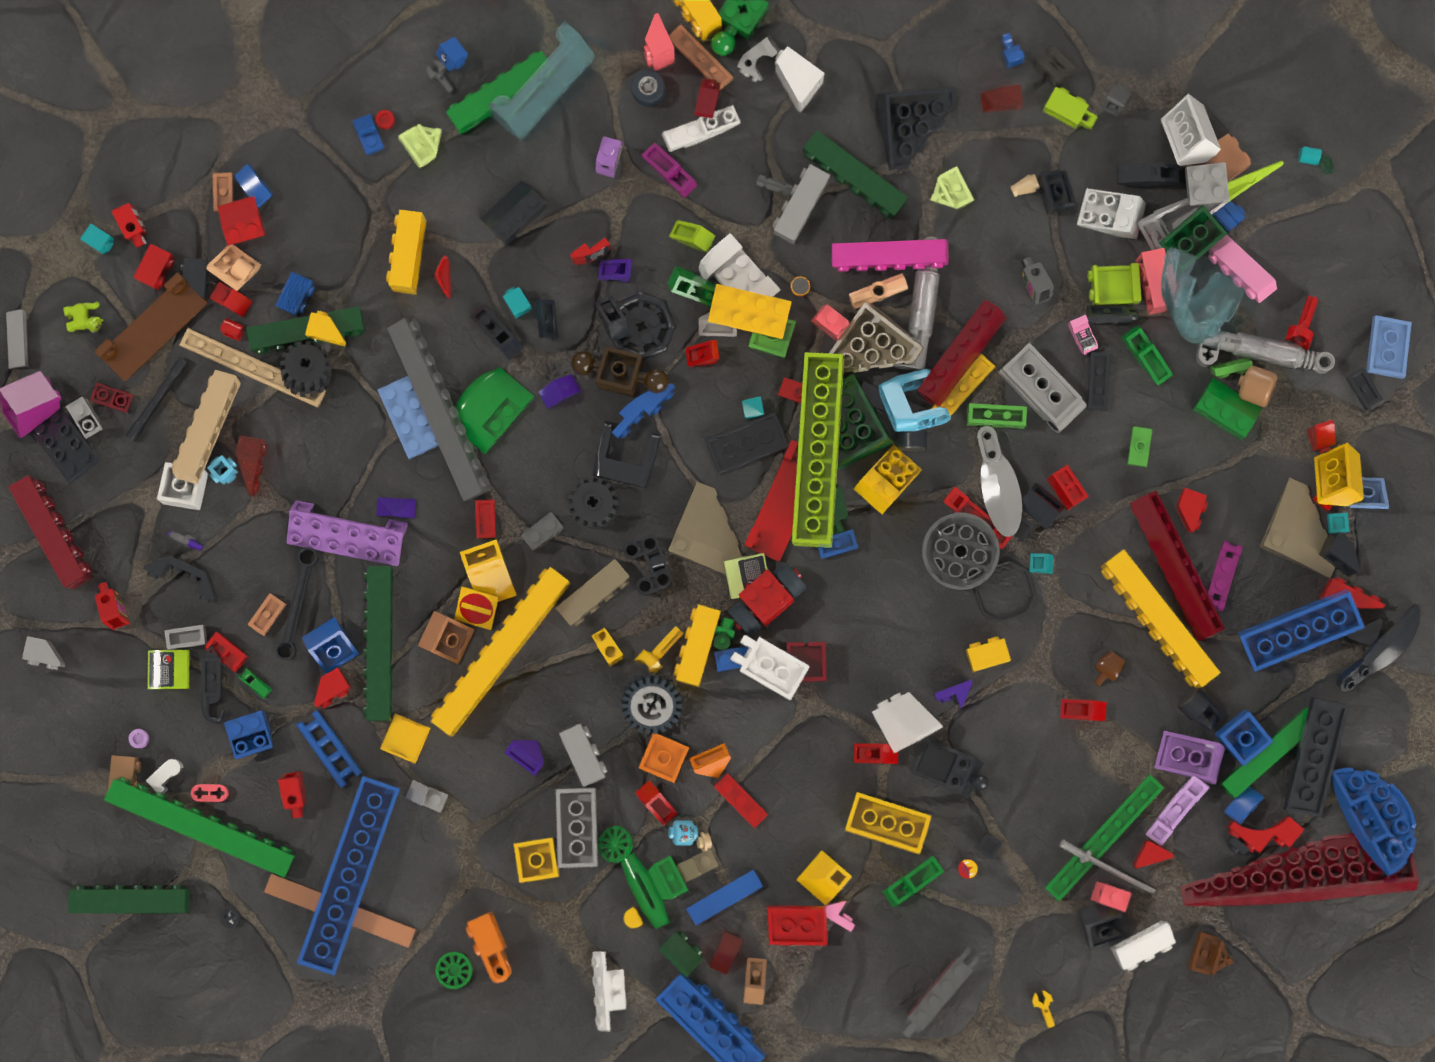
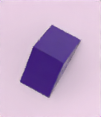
[538,374,581,409]

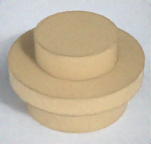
[696,832,712,852]

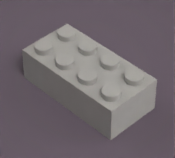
[556,788,598,868]

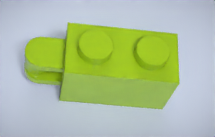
[1043,87,1097,129]

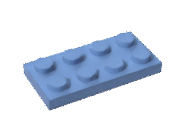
[378,376,439,459]

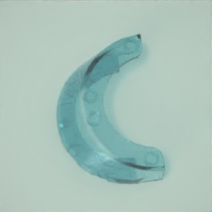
[1161,247,1245,344]

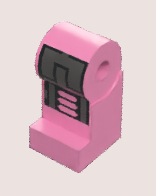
[1068,315,1098,355]

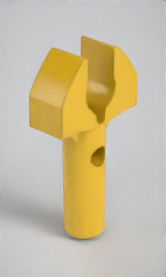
[1032,990,1055,1028]

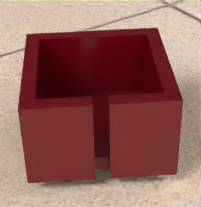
[786,642,827,682]

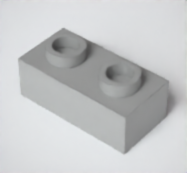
[164,625,208,650]

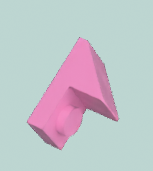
[825,900,855,931]

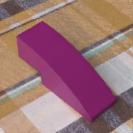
[641,143,697,198]

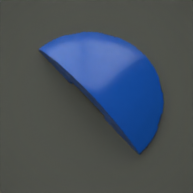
[1331,768,1416,876]

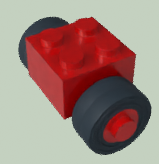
[728,563,806,637]

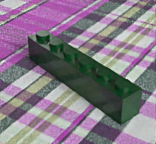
[803,130,908,219]
[246,306,366,355]
[68,885,189,913]

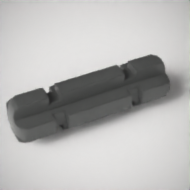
[756,175,793,196]

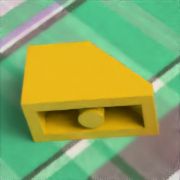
[305,311,346,346]

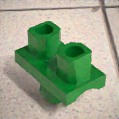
[713,617,735,651]

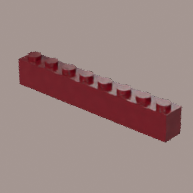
[1130,490,1225,642]

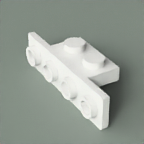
[591,951,626,1031]

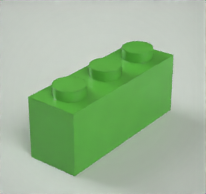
[966,403,1027,429]

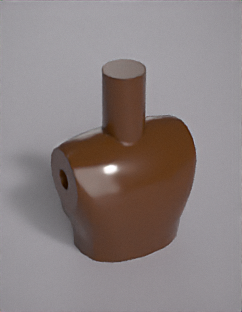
[1093,651,1125,687]

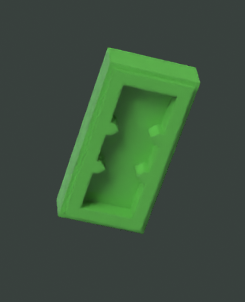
[1127,426,1152,467]

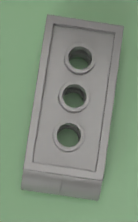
[998,343,1087,433]

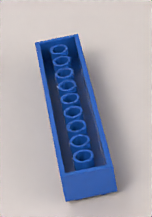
[297,776,400,975]

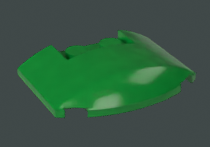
[455,367,535,454]

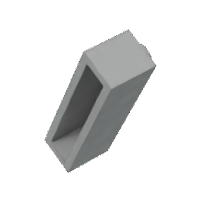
[772,164,830,244]

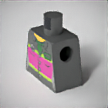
[1021,257,1054,305]

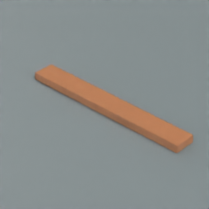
[264,874,416,948]

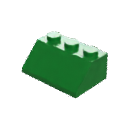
[1192,378,1262,440]

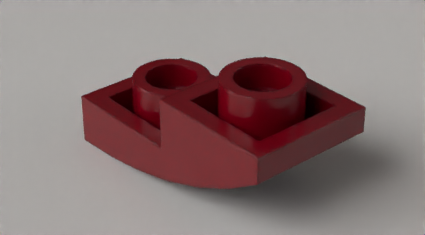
[90,382,133,413]

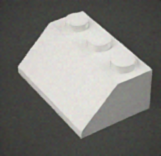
[1110,921,1176,971]

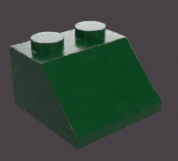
[659,931,703,977]

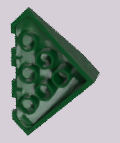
[837,374,894,471]

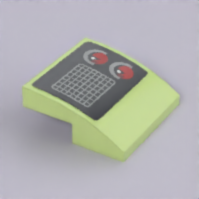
[723,553,767,599]

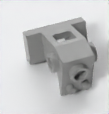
[737,35,780,82]

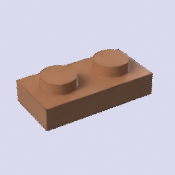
[213,173,234,212]
[248,593,287,636]

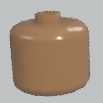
[1238,366,1278,407]

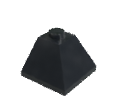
[1078,903,1127,951]

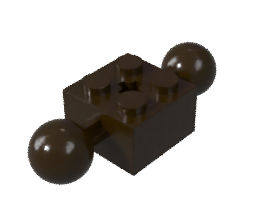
[571,346,669,397]

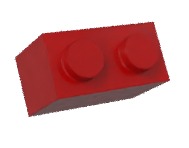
[133,244,175,291]

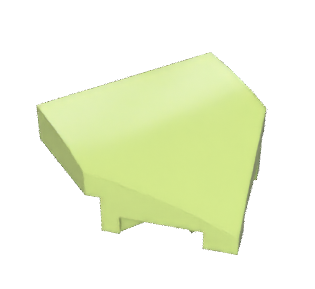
[398,124,441,168]
[931,166,975,209]

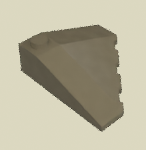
[829,303,924,375]
[1259,478,1335,579]
[668,482,744,575]

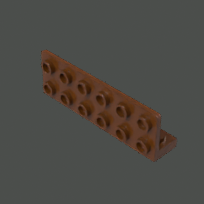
[94,272,207,381]

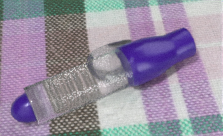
[168,531,203,551]

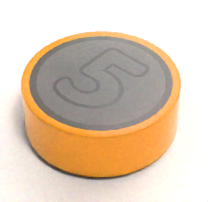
[791,277,810,297]

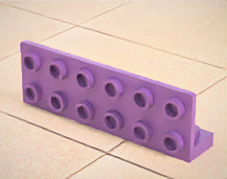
[286,500,408,566]

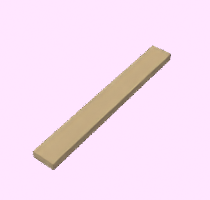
[180,328,326,408]

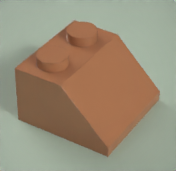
[418,611,474,664]

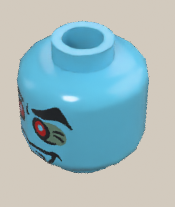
[668,820,698,846]

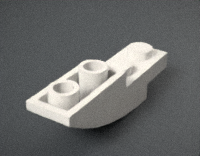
[662,106,740,152]

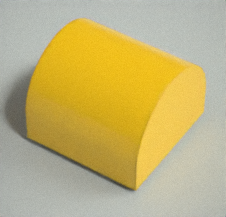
[624,907,643,928]

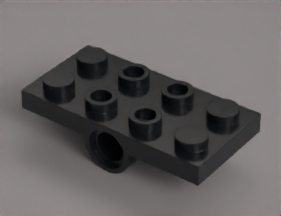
[31,406,101,485]

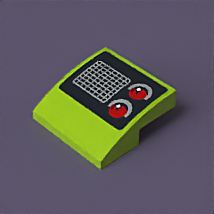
[148,650,190,689]

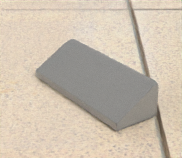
[6,309,29,369]

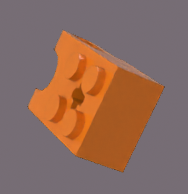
[466,912,512,983]

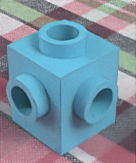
[207,455,238,484]

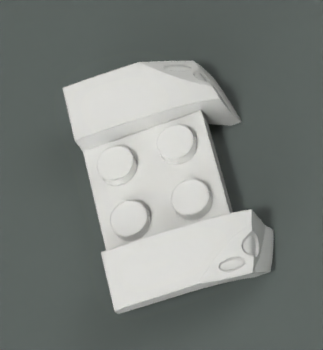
[699,233,780,297]

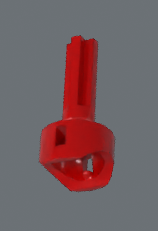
[1284,296,1318,350]

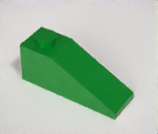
[668,266,716,306]

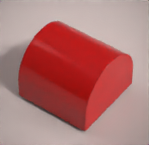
[220,318,245,341]

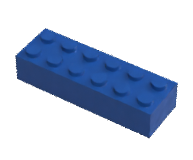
[1238,589,1365,671]

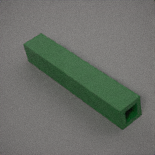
[1219,707,1309,798]

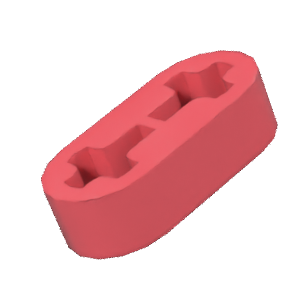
[191,784,229,802]

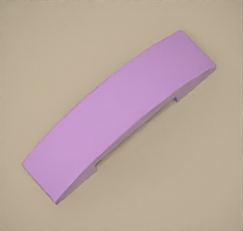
[1146,775,1209,846]

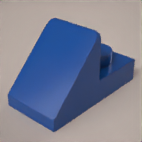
[353,114,385,156]

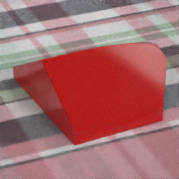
[434,256,451,298]

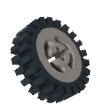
[622,672,682,734]

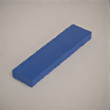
[686,870,763,925]

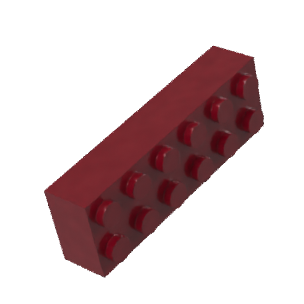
[8,475,93,590]

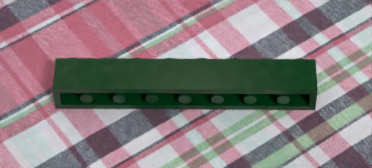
[363,566,393,721]

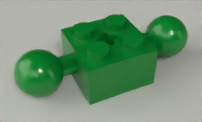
[711,0,769,56]

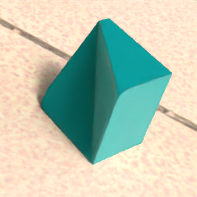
[742,396,764,420]

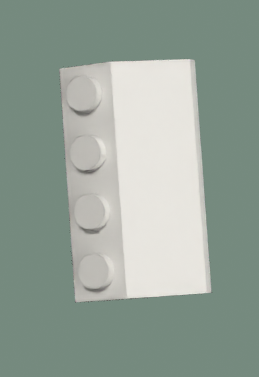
[1161,94,1221,166]

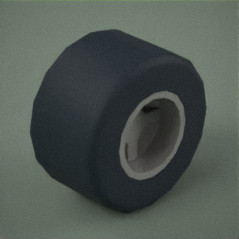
[631,70,665,106]

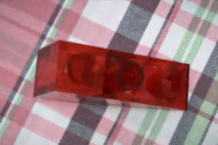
[236,435,267,497]

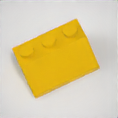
[1314,443,1364,506]

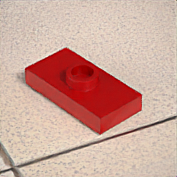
[778,377,803,404]
[475,499,496,539]

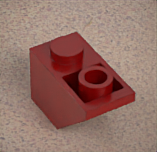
[1176,488,1208,533]
[314,667,352,709]

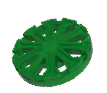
[598,826,633,863]
[436,952,472,989]

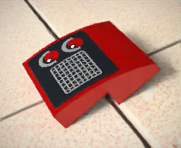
[570,238,611,265]

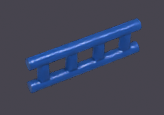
[296,710,363,788]

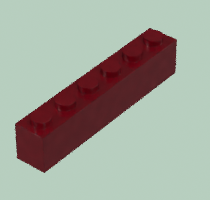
[917,300,1006,408]

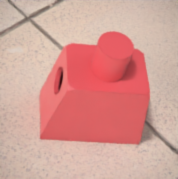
[811,304,849,342]
[1090,881,1132,912]

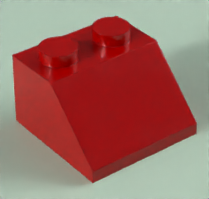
[218,196,266,246]

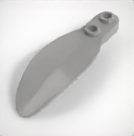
[977,426,1022,537]

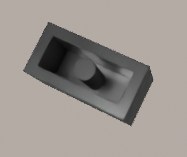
[521,512,564,552]

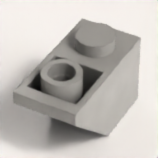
[66,397,103,439]
[22,636,65,670]

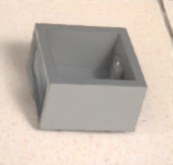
[1185,162,1230,207]

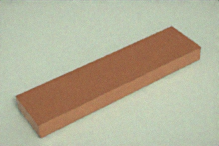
[669,24,733,91]

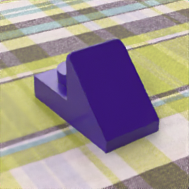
[598,259,632,283]
[934,680,972,709]

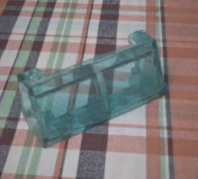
[489,21,595,141]

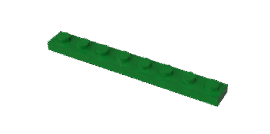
[1044,774,1164,901]

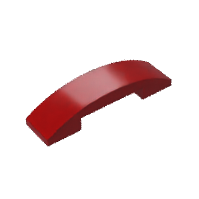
[943,487,1012,550]

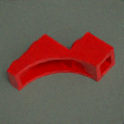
[1226,817,1304,853]

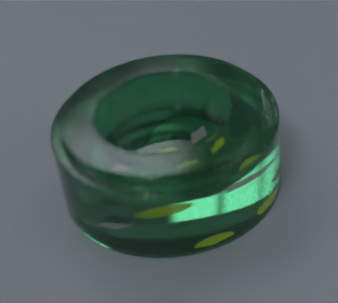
[1320,155,1334,175]

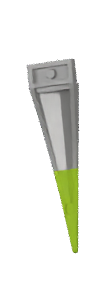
[1137,161,1284,250]

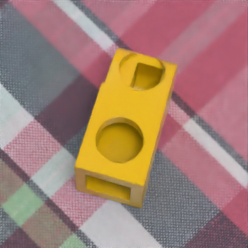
[592,627,625,667]

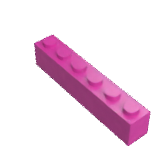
[832,239,949,272]

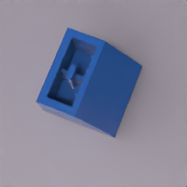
[224,711,273,760]

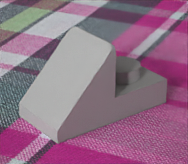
[405,780,448,813]

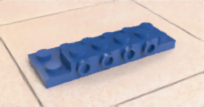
[655,973,766,1062]

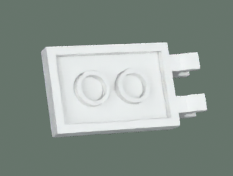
[730,635,810,700]

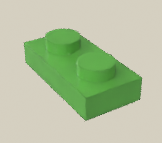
[1210,358,1253,378]

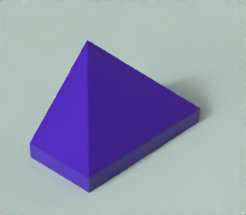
[376,497,416,519]
[505,740,544,776]

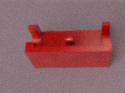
[1046,465,1089,511]
[205,632,249,673]

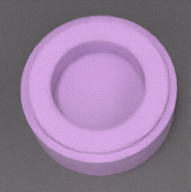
[129,729,149,748]

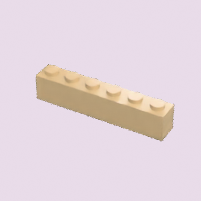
[172,370,240,484]

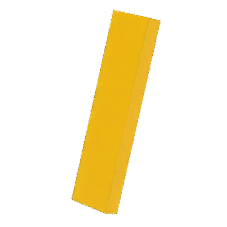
[932,354,995,416]

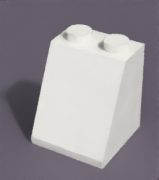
[775,46,824,113]
[872,692,942,753]

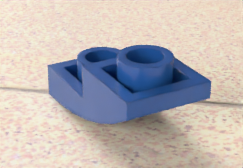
[235,164,273,207]
[1225,786,1264,825]

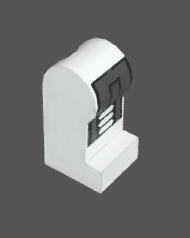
[146,759,183,794]

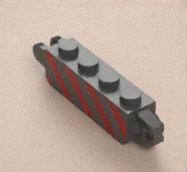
[902,946,981,1038]

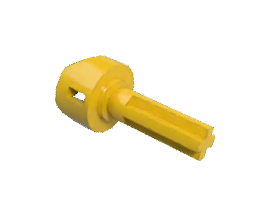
[634,626,684,675]

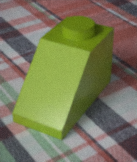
[669,220,715,253]

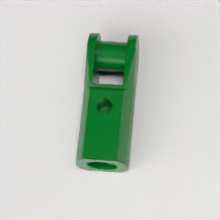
[238,667,272,699]

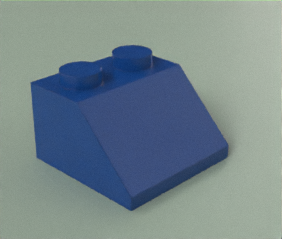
[302,617,359,674]
[1214,710,1273,766]

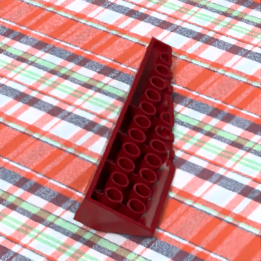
[1180,833,1419,906]

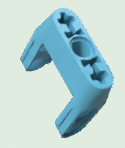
[878,369,951,432]

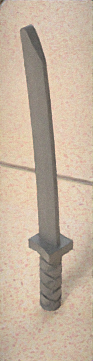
[1060,840,1155,893]

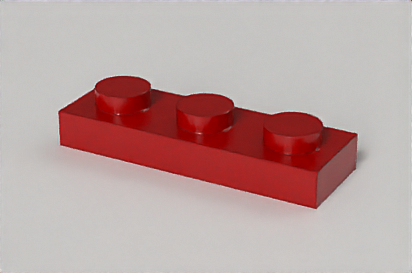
[714,773,768,829]

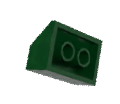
[1158,205,1228,271]

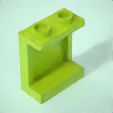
[1088,263,1141,305]

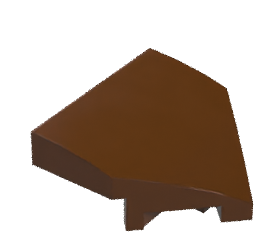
[1187,931,1234,975]

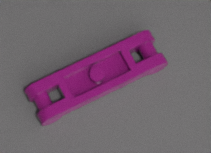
[1207,540,1243,612]

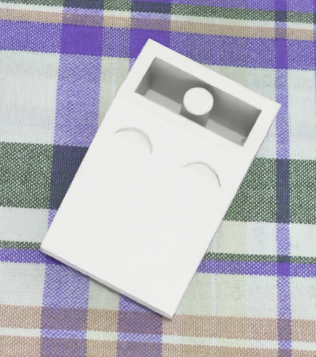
[1077,189,1146,239]

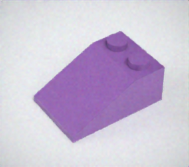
[1154,731,1225,785]

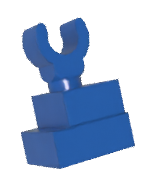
[1001,33,1025,69]

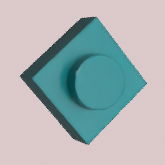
[1327,513,1350,534]

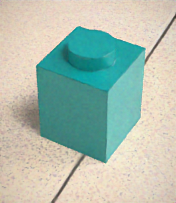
[80,224,114,255]
[503,287,532,319]

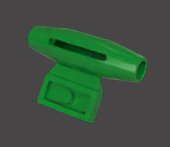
[621,853,688,929]

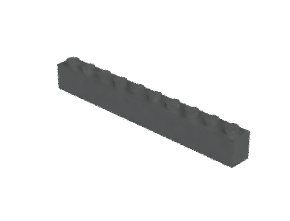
[387,318,491,501]

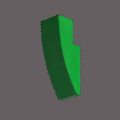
[1121,326,1173,386]
[882,856,944,907]

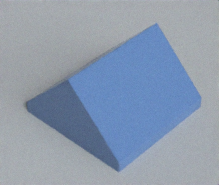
[1345,477,1389,509]

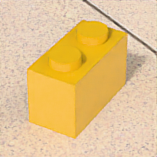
[966,636,1011,672]

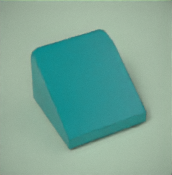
[1029,553,1054,574]

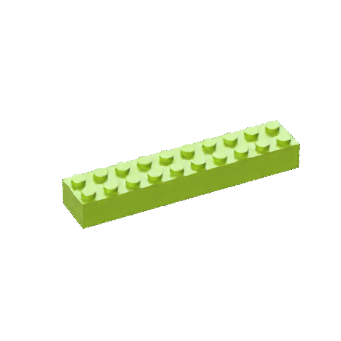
[792,352,844,548]

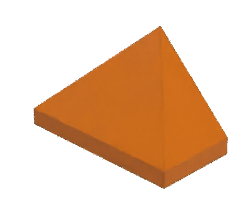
[689,743,731,778]

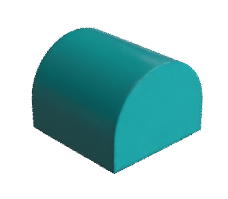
[1298,146,1322,165]

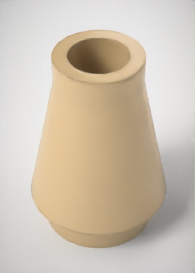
[1010,174,1040,196]

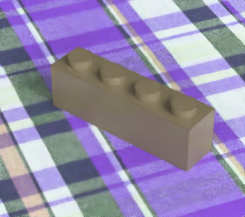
[556,559,630,627]

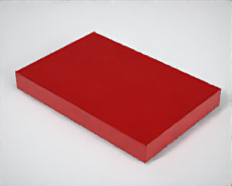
[767,906,828,945]

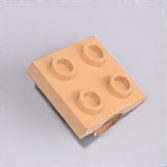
[207,244,261,291]

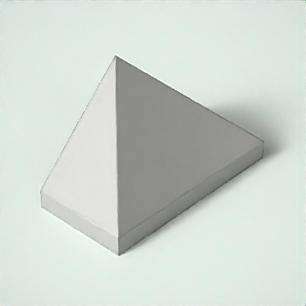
[699,312,737,337]

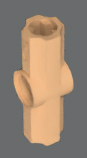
[849,274,908,310]

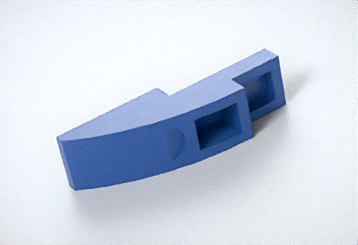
[612,383,675,440]

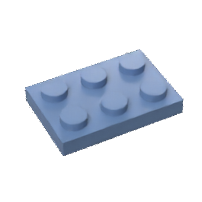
[1366,315,1412,379]

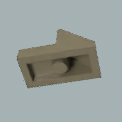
[676,849,718,883]

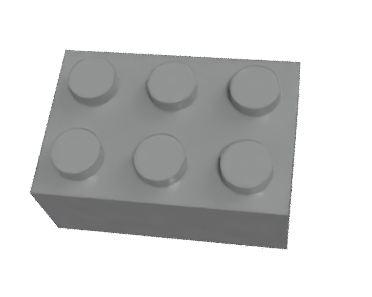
[559,724,608,787]

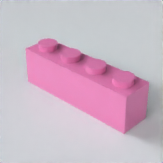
[1208,235,1277,303]

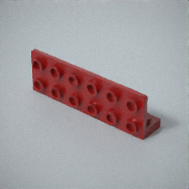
[745,440,799,562]

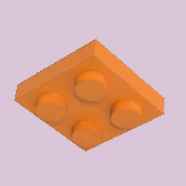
[639,733,689,783]

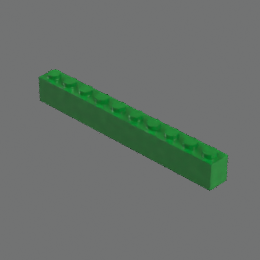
[104,776,295,878]

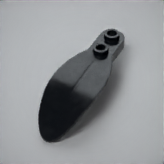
[1336,604,1420,692]

